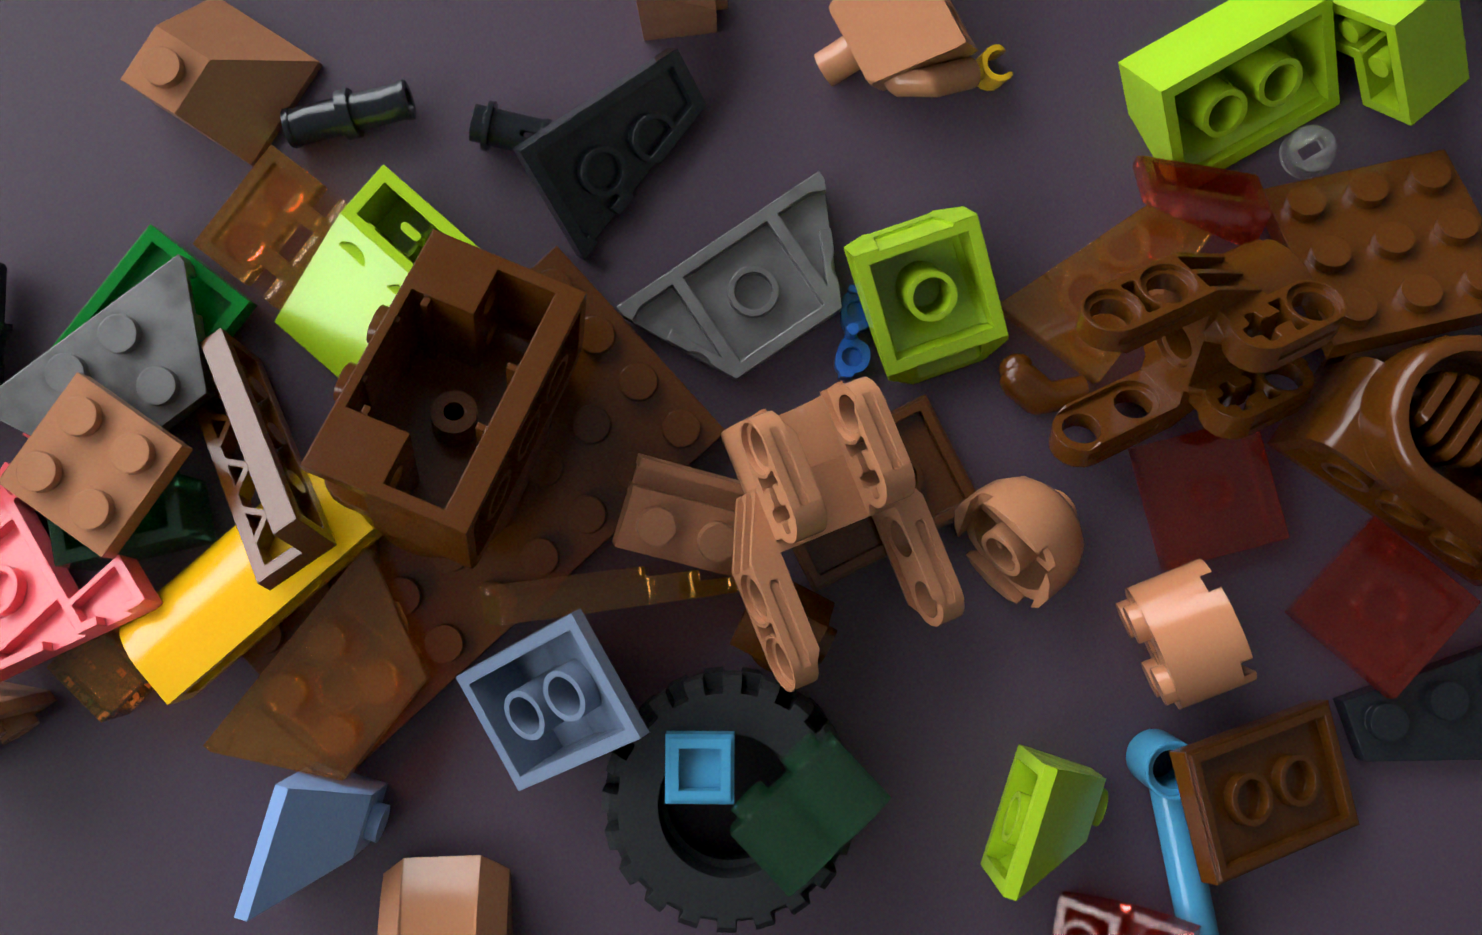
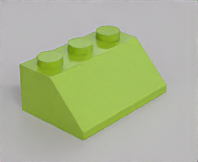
[1118,0,1340,194]

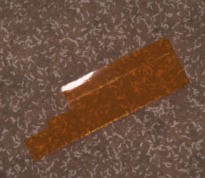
[480,566,738,625]

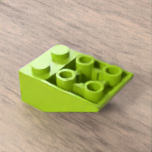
[274,164,479,377]

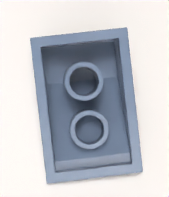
[456,608,649,791]

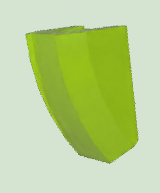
[843,206,1009,384]

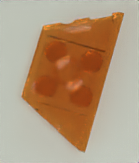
[203,548,431,781]

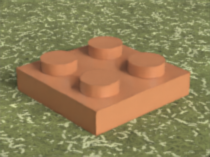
[0,372,193,559]

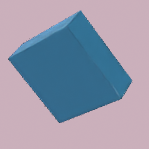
[665,731,735,804]

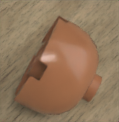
[954,476,1084,608]

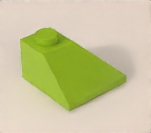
[980,744,1108,901]

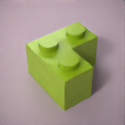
[1332,0,1470,126]

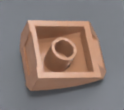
[377,855,513,935]

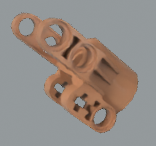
[720,377,965,692]

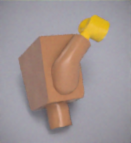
[814,0,1013,98]

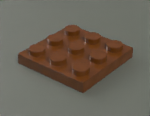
[1256,149,1482,359]

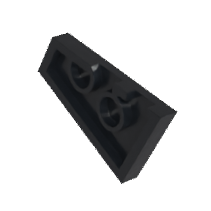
[512,48,707,260]
[1333,645,1482,762]

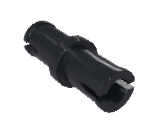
[280,79,416,149]

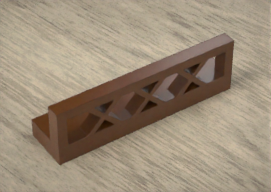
[195,328,337,590]

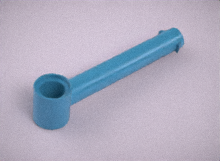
[1126,729,1219,935]

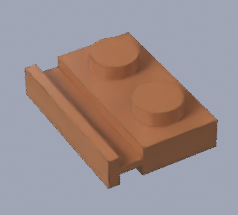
[612,453,744,577]

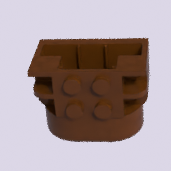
[300,229,587,569]
[1267,335,1482,586]

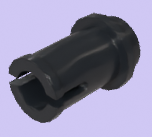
[469,100,552,152]

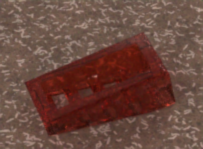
[1132,155,1272,246]

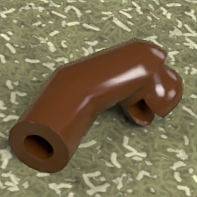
[998,353,1090,415]

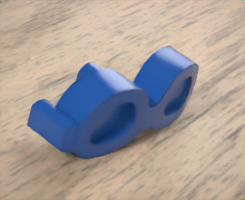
[834,284,871,381]

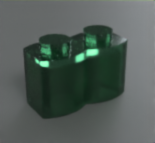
[730,730,891,897]

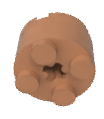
[1115,559,1257,710]

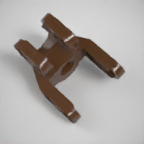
[1048,239,1348,467]

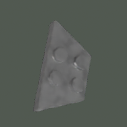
[617,171,842,381]
[0,254,216,436]

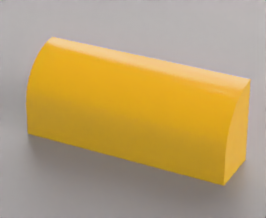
[119,472,382,705]

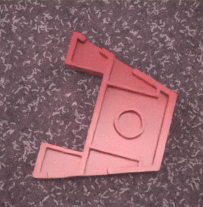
[0,433,163,682]

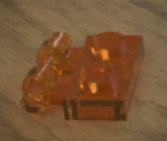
[193,144,348,311]

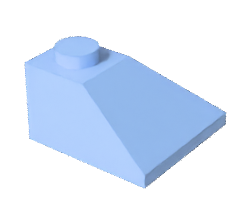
[234,761,390,922]

